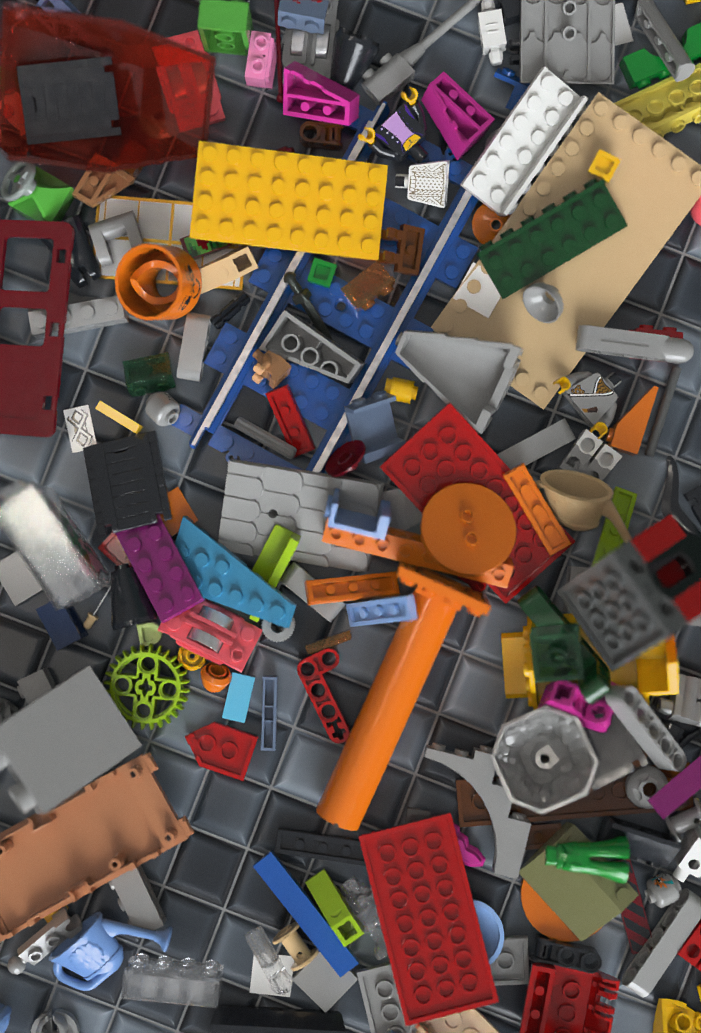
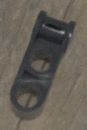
[531,934,602,973]

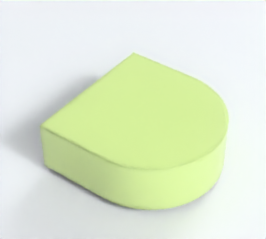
[136,621,163,646]

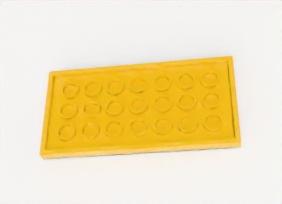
[189,141,388,261]

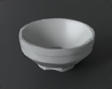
[523,282,563,323]
[625,765,668,809]

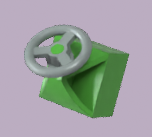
[1,158,75,222]

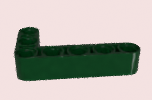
[517,585,611,705]

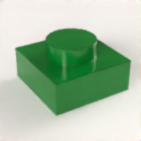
[307,258,337,289]

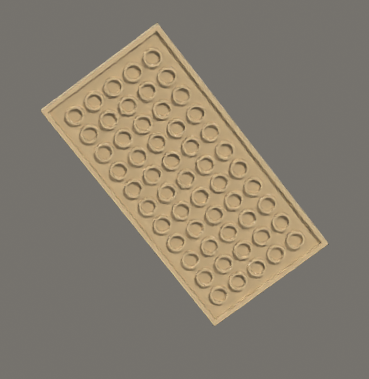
[431,92,701,410]

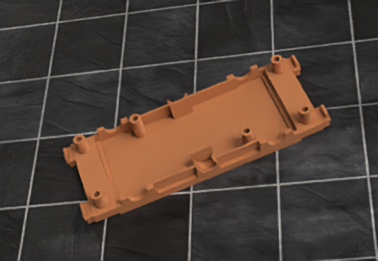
[0,752,195,942]

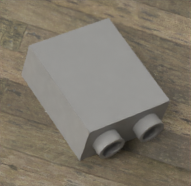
[0,665,142,814]

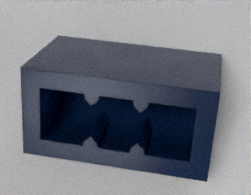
[36,594,88,651]

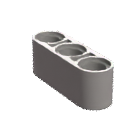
[177,312,212,382]
[280,562,346,622]

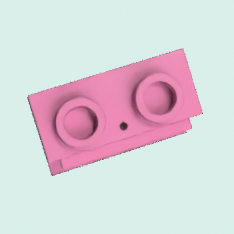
[245,30,277,89]

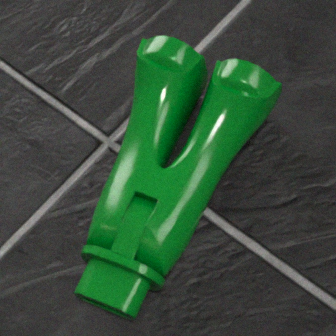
[545,836,630,884]

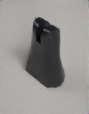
[40,215,102,288]

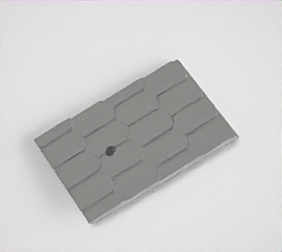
[519,0,615,85]
[218,459,384,572]

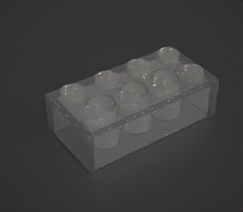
[121,954,224,1008]

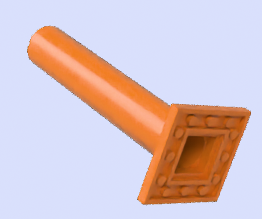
[316,561,491,831]

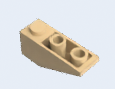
[199,245,259,294]

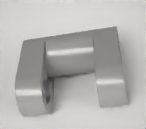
[88,210,145,267]

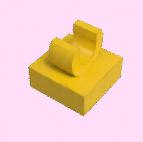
[588,149,621,183]

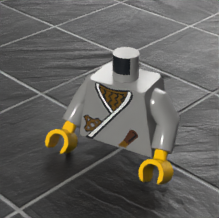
[553,371,622,439]

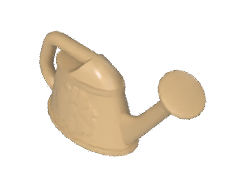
[535,469,632,543]

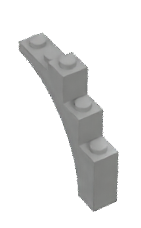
[424,742,531,879]

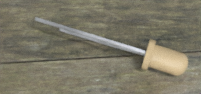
[83,586,111,629]

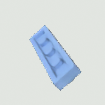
[346,595,418,627]

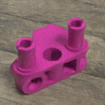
[538,666,616,732]

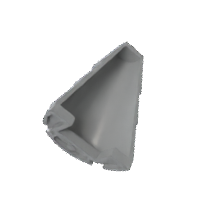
[395,330,523,434]

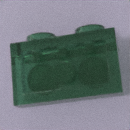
[123,352,176,397]

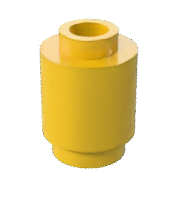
[384,377,418,404]

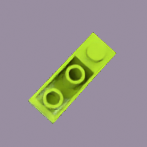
[305,868,364,947]

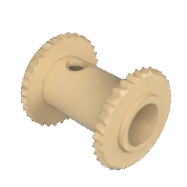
[272,922,319,971]

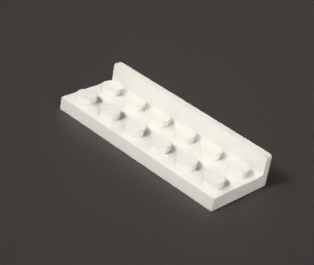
[460,67,589,216]

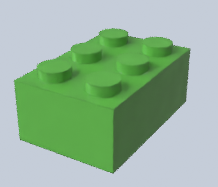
[198,0,254,56]

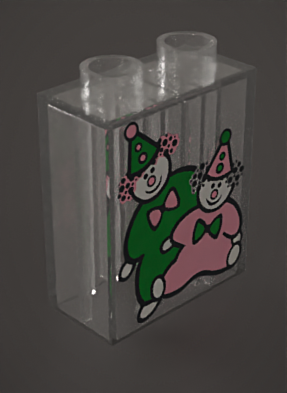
[0,479,111,610]

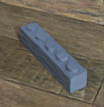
[261,675,278,751]

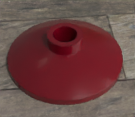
[325,440,366,477]

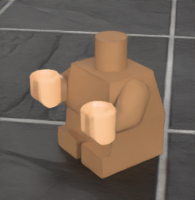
[252,349,292,390]

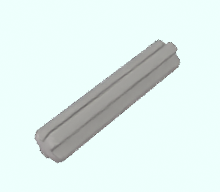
[234,417,297,459]

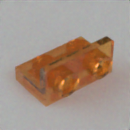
[341,261,395,312]

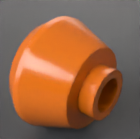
[200,662,232,692]

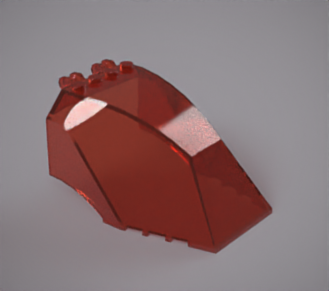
[0,1,216,173]

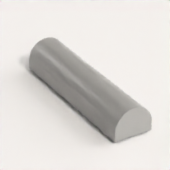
[634,0,695,82]

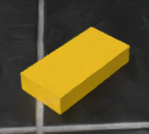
[95,401,143,434]

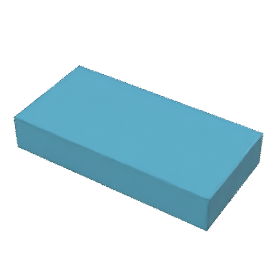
[222,672,256,723]

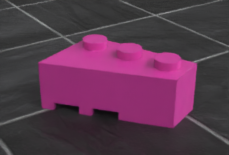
[283,61,360,126]
[421,71,495,161]

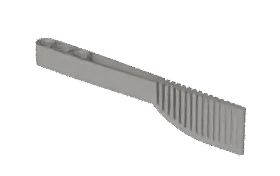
[382,418,576,530]

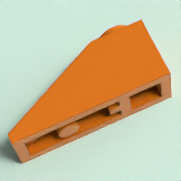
[605,386,659,456]

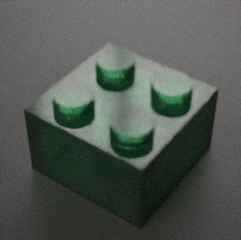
[529,623,585,683]

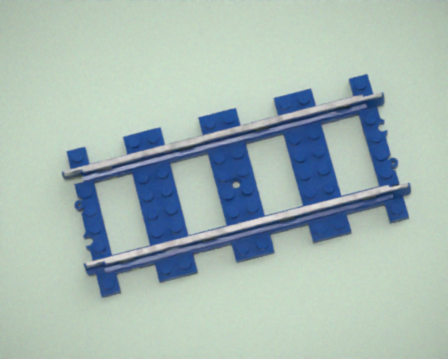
[172,101,478,474]

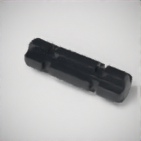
[210,291,251,329]

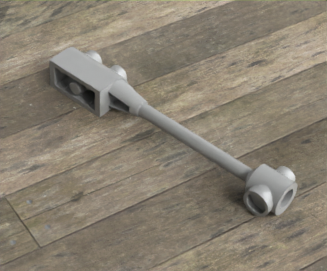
[361,0,482,106]

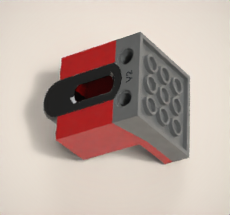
[557,514,701,671]

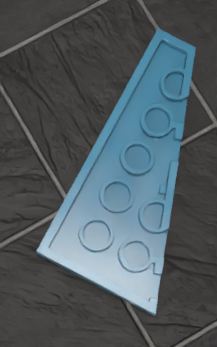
[175,516,296,628]

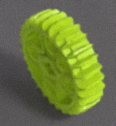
[103,643,190,730]

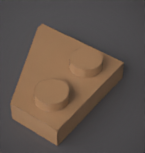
[72,155,135,208]

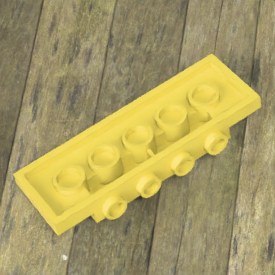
[615,63,701,138]

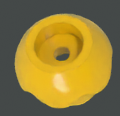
[177,647,206,671]

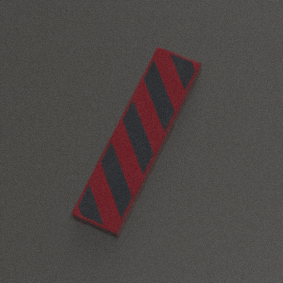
[610,859,653,955]

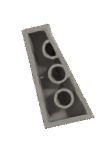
[28,296,129,339]
[259,310,366,384]

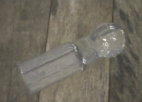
[244,925,293,995]

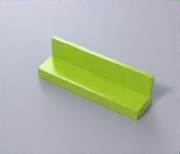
[249,524,301,623]

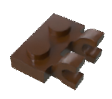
[377,224,425,276]

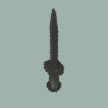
[283,272,333,340]

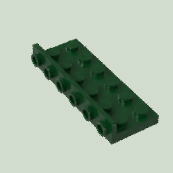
[477,178,628,300]

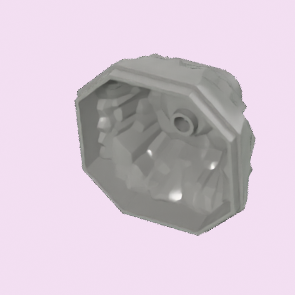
[490,705,599,814]

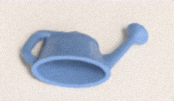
[48,911,173,991]

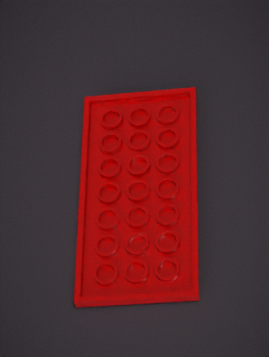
[379,402,576,604]
[358,812,499,1026]

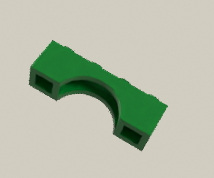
[619,23,701,90]

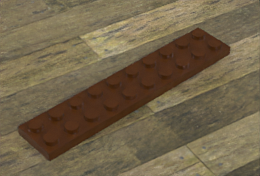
[455,761,694,827]

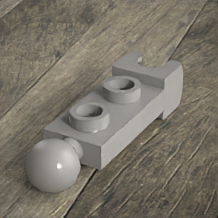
[7,907,82,975]

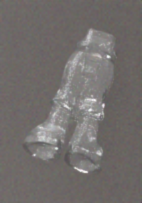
[339,875,388,960]

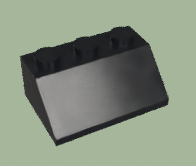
[596,816,681,868]

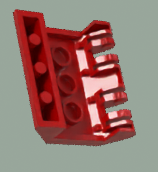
[519,963,620,1033]

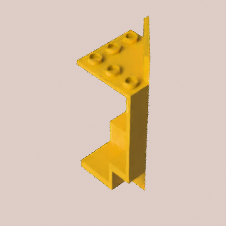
[501,613,678,712]

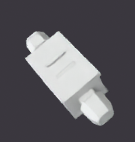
[478,0,507,66]

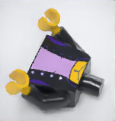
[358,86,428,164]

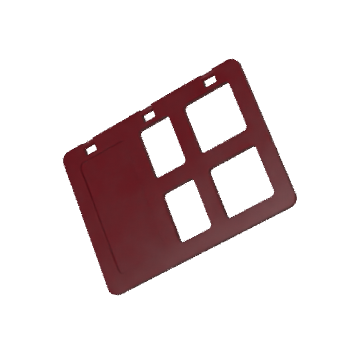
[0,219,75,438]

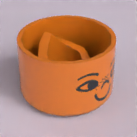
[115,244,202,320]

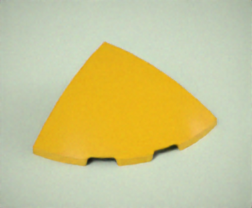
[653,998,701,1033]

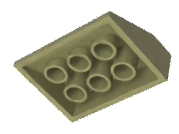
[519,822,639,942]

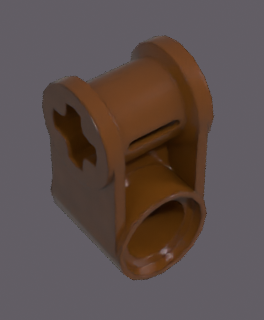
[299,121,344,150]

